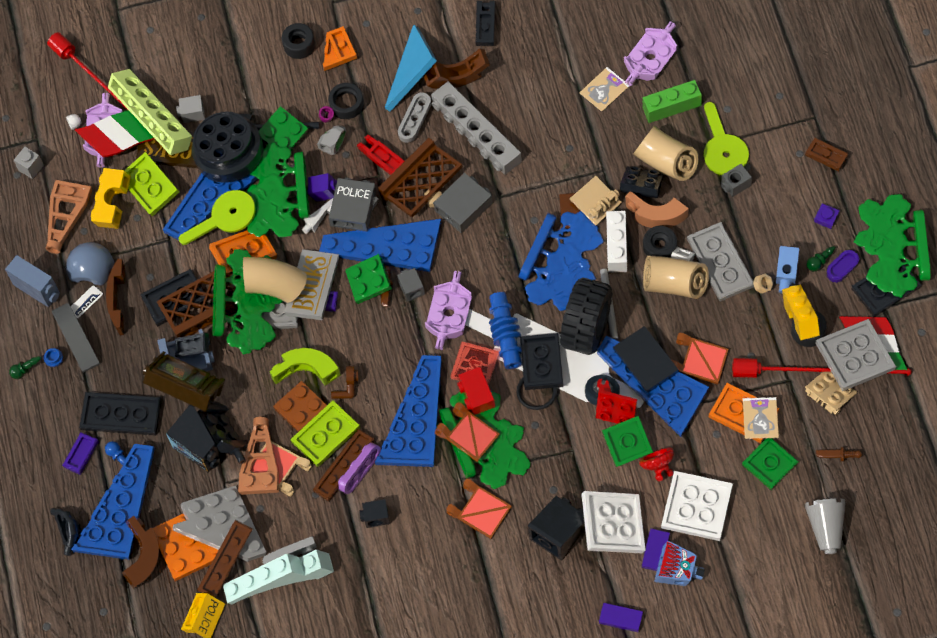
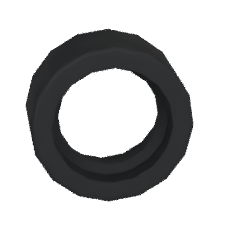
[328,83,364,119]

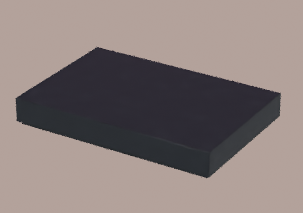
[851,259,921,317]
[140,269,205,327]
[613,326,679,393]
[520,333,563,390]

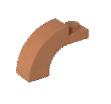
[625,191,689,228]

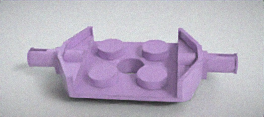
[624,21,677,86]
[83,93,123,167]
[425,271,472,350]

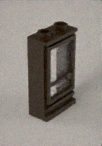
[143,351,225,411]

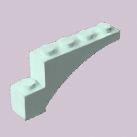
[223,550,334,604]

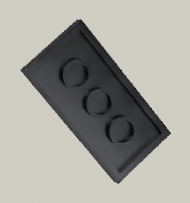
[79,392,162,435]

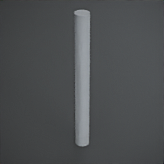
[600,269,618,340]

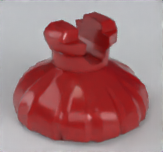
[639,447,674,481]

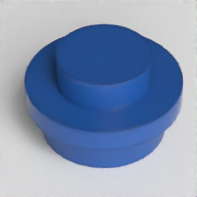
[44,348,63,367]

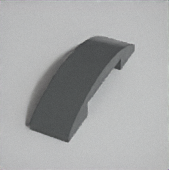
[52,303,100,373]

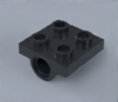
[620,166,664,199]

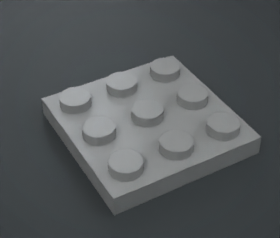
[815,319,896,391]

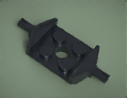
[197,401,248,464]

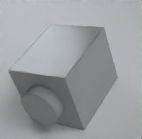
[176,95,205,123]
[14,147,44,179]

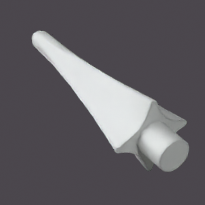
[302,198,333,234]

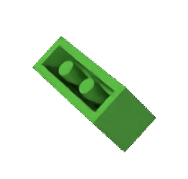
[643,80,702,123]

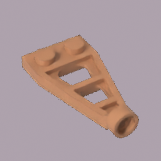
[46,180,92,254]
[238,417,279,495]

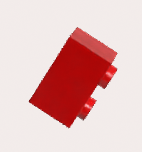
[457,367,495,415]

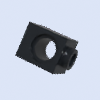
[359,499,390,528]

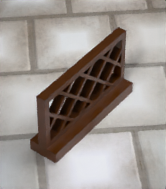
[378,138,463,218]
[157,271,238,338]

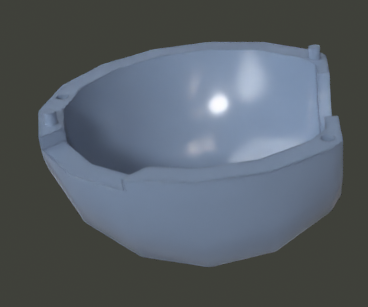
[66,242,114,285]

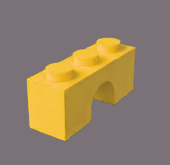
[91,168,131,229]
[782,285,820,340]

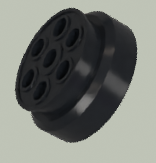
[192,111,264,183]

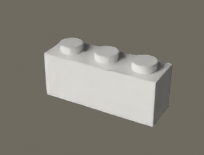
[606,211,627,273]

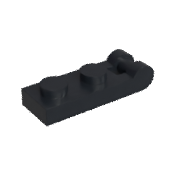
[475,0,495,46]

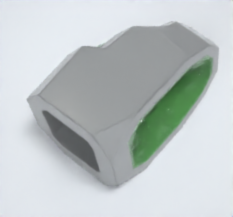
[317,125,346,155]

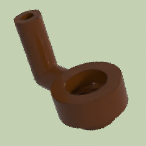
[331,366,359,399]

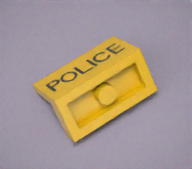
[181,593,225,638]

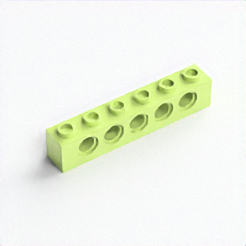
[108,69,192,155]

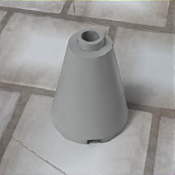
[805,499,845,554]

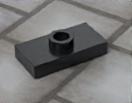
[175,333,209,358]

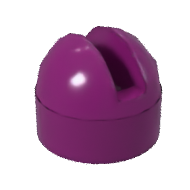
[319,106,334,122]

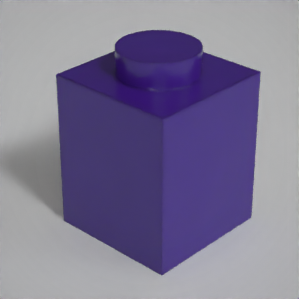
[308,173,337,202]

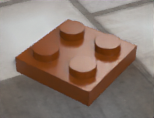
[273,381,327,432]

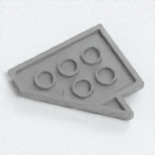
[172,486,266,562]

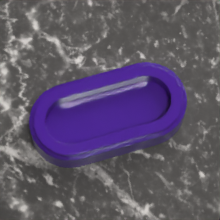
[826,250,859,283]

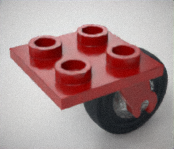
[585,375,638,424]

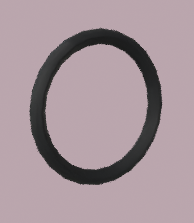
[516,377,557,410]

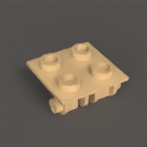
[570,176,622,226]
[805,372,857,415]

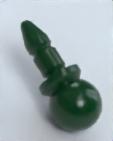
[806,246,836,272]
[9,356,41,379]

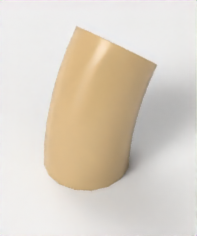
[633,126,698,181]
[643,256,709,299]
[243,257,307,303]

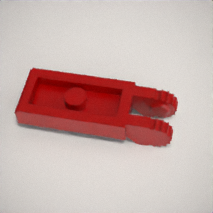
[357,135,405,175]

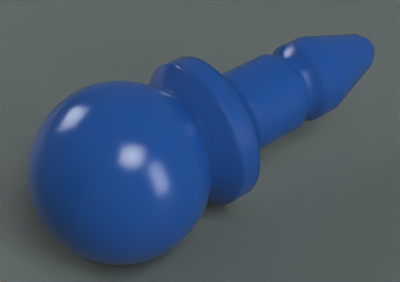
[105,441,126,465]

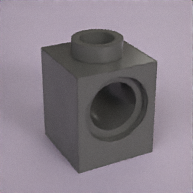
[721,164,752,197]
[397,268,425,302]

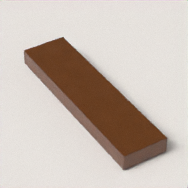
[313,429,375,502]
[197,519,253,598]

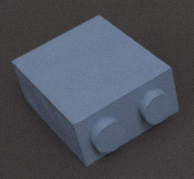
[5,255,60,307]

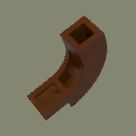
[424,48,490,89]
[122,516,159,589]

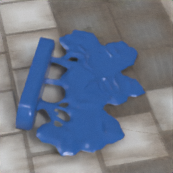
[518,211,603,311]

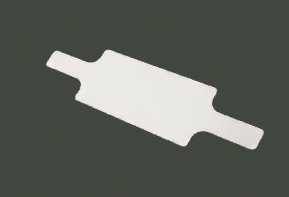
[465,309,644,408]

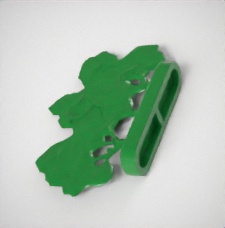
[247,142,310,237]
[853,194,930,298]
[212,249,283,355]
[439,391,530,489]

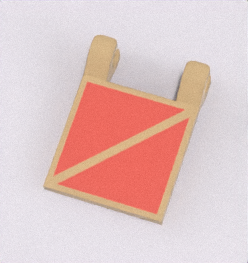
[251,442,312,497]

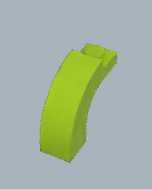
[269,348,341,386]

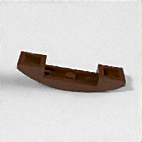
[106,259,125,335]

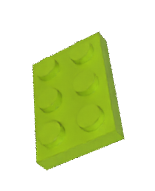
[124,152,180,217]
[291,401,360,467]

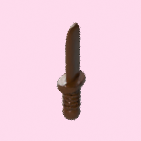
[381,266,393,307]
[816,447,862,462]

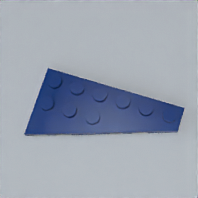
[163,173,258,240]
[319,219,442,272]
[597,336,709,437]
[375,355,442,467]
[71,444,155,560]

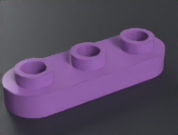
[338,443,381,494]

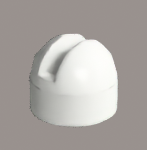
[66,114,81,130]

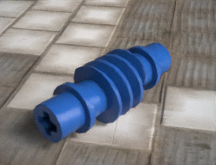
[489,292,522,369]

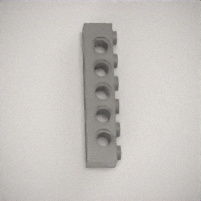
[431,81,522,175]

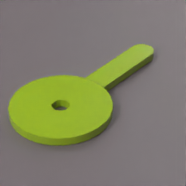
[704,102,749,175]
[179,190,256,245]

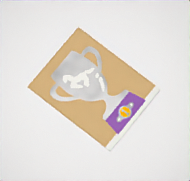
[579,67,629,111]
[743,397,779,439]

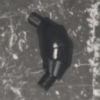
[50,508,80,556]

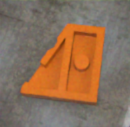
[323,26,357,71]

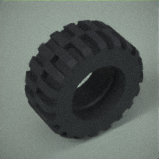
[560,277,612,355]

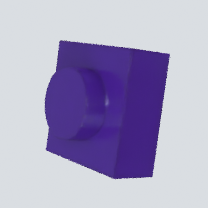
[814,204,840,229]

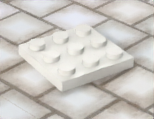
[661,471,733,541]
[582,491,646,553]

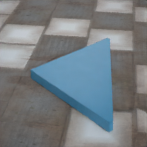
[385,25,437,112]

